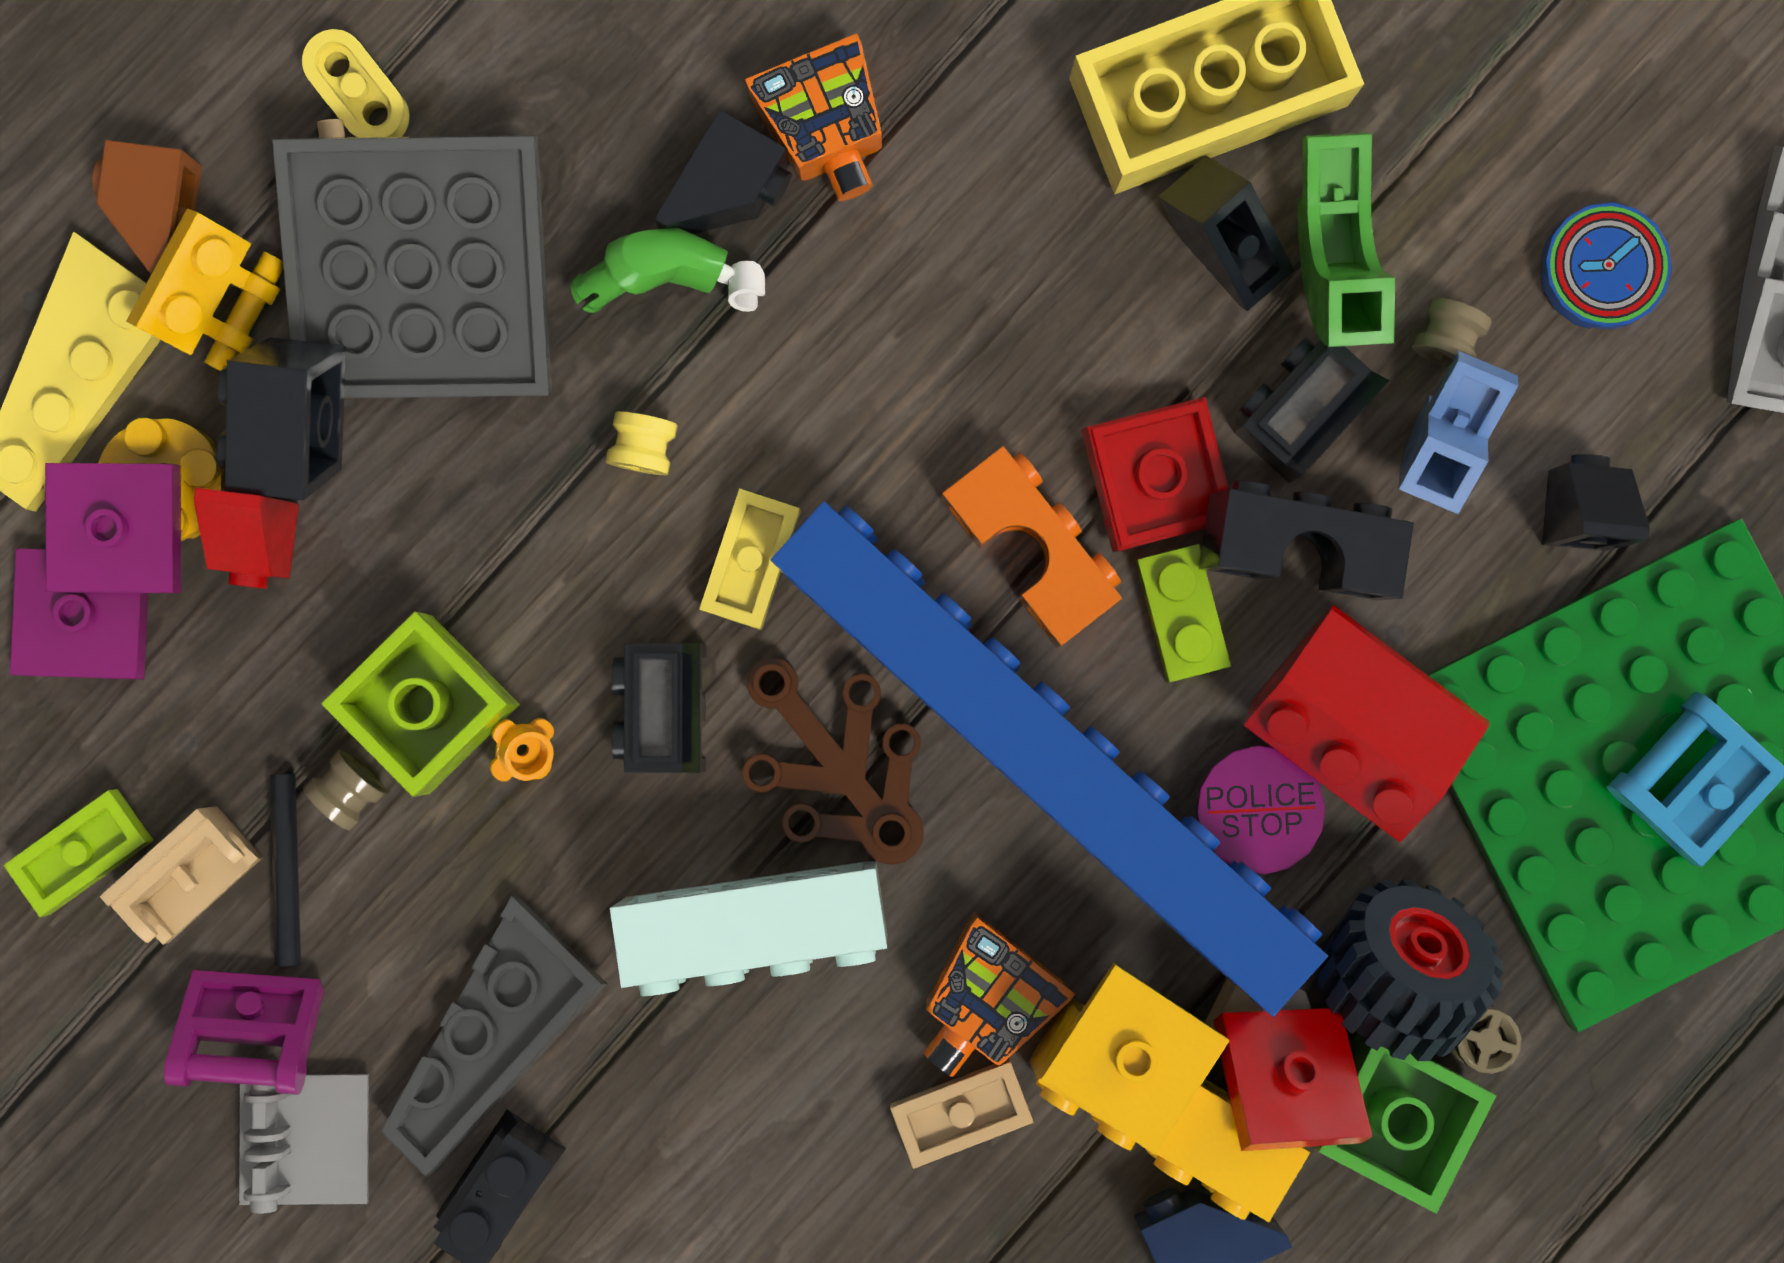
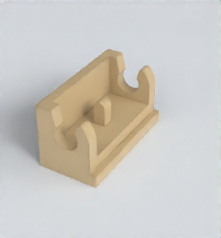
[100,806,263,945]

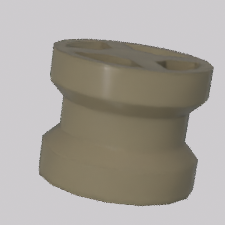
[1412,298,1492,368]
[303,750,387,831]
[1451,1007,1522,1074]

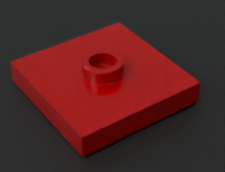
[1081,397,1229,552]
[1213,1008,1372,1151]

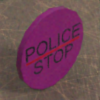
[1196,746,1325,874]

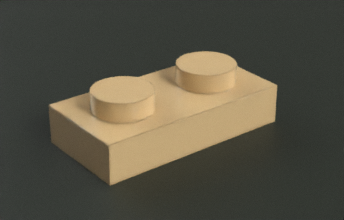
[890,1058,1034,1169]

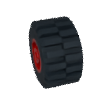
[1317,879,1504,1061]

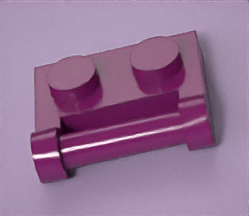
[164,970,324,1095]

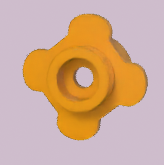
[489,718,554,781]

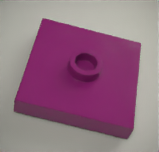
[45,463,181,593]
[10,548,148,680]

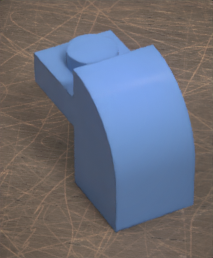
[1399,351,1519,514]

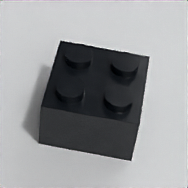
[217,337,346,500]

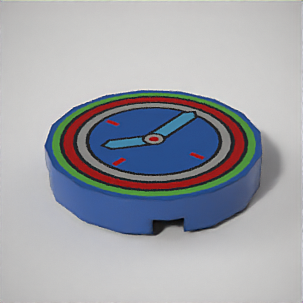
[1541,202,1672,330]

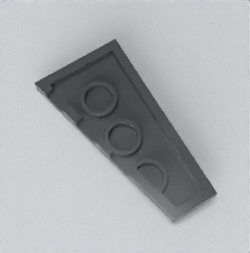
[381,896,608,1176]

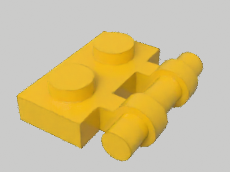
[126,208,284,371]

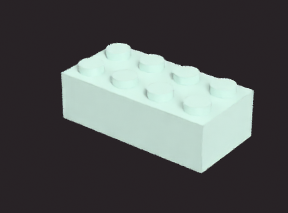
[610,860,887,996]

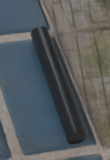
[269,774,301,967]

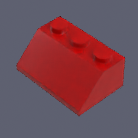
[1243,605,1490,842]

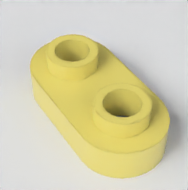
[302,29,410,137]

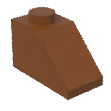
[92,140,202,274]

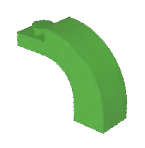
[1297,132,1395,347]

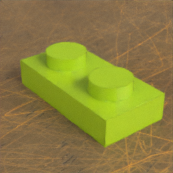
[1135,544,1231,683]
[3,789,154,917]

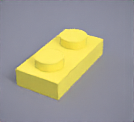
[699,488,801,630]

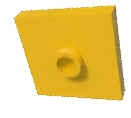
[1040,963,1230,1155]

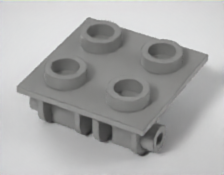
[239,1074,369,1214]

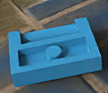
[1607,691,1784,867]

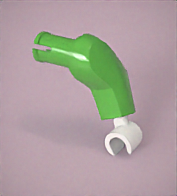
[570,228,765,313]

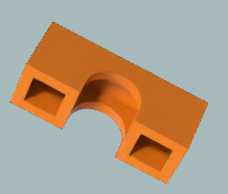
[941,446,1123,648]

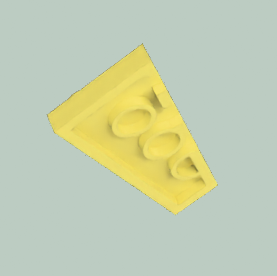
[0,232,160,512]

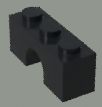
[1198,481,1414,601]

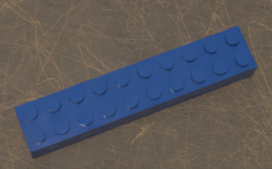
[770,501,1328,1017]

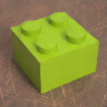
[321,611,520,797]

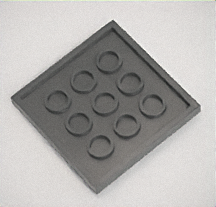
[272,135,552,398]

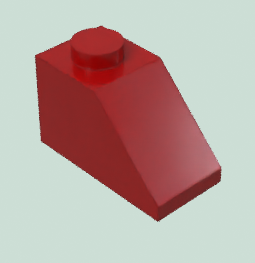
[194,488,299,589]

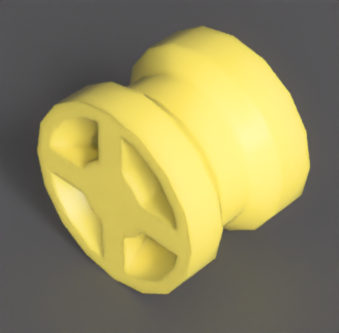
[605,411,678,476]

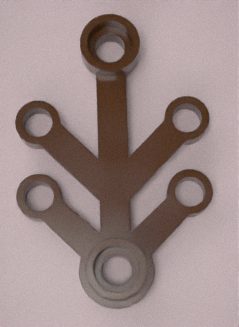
[742,658,924,865]

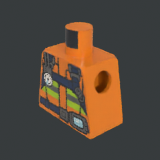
[745,33,882,201]
[923,912,1075,1077]

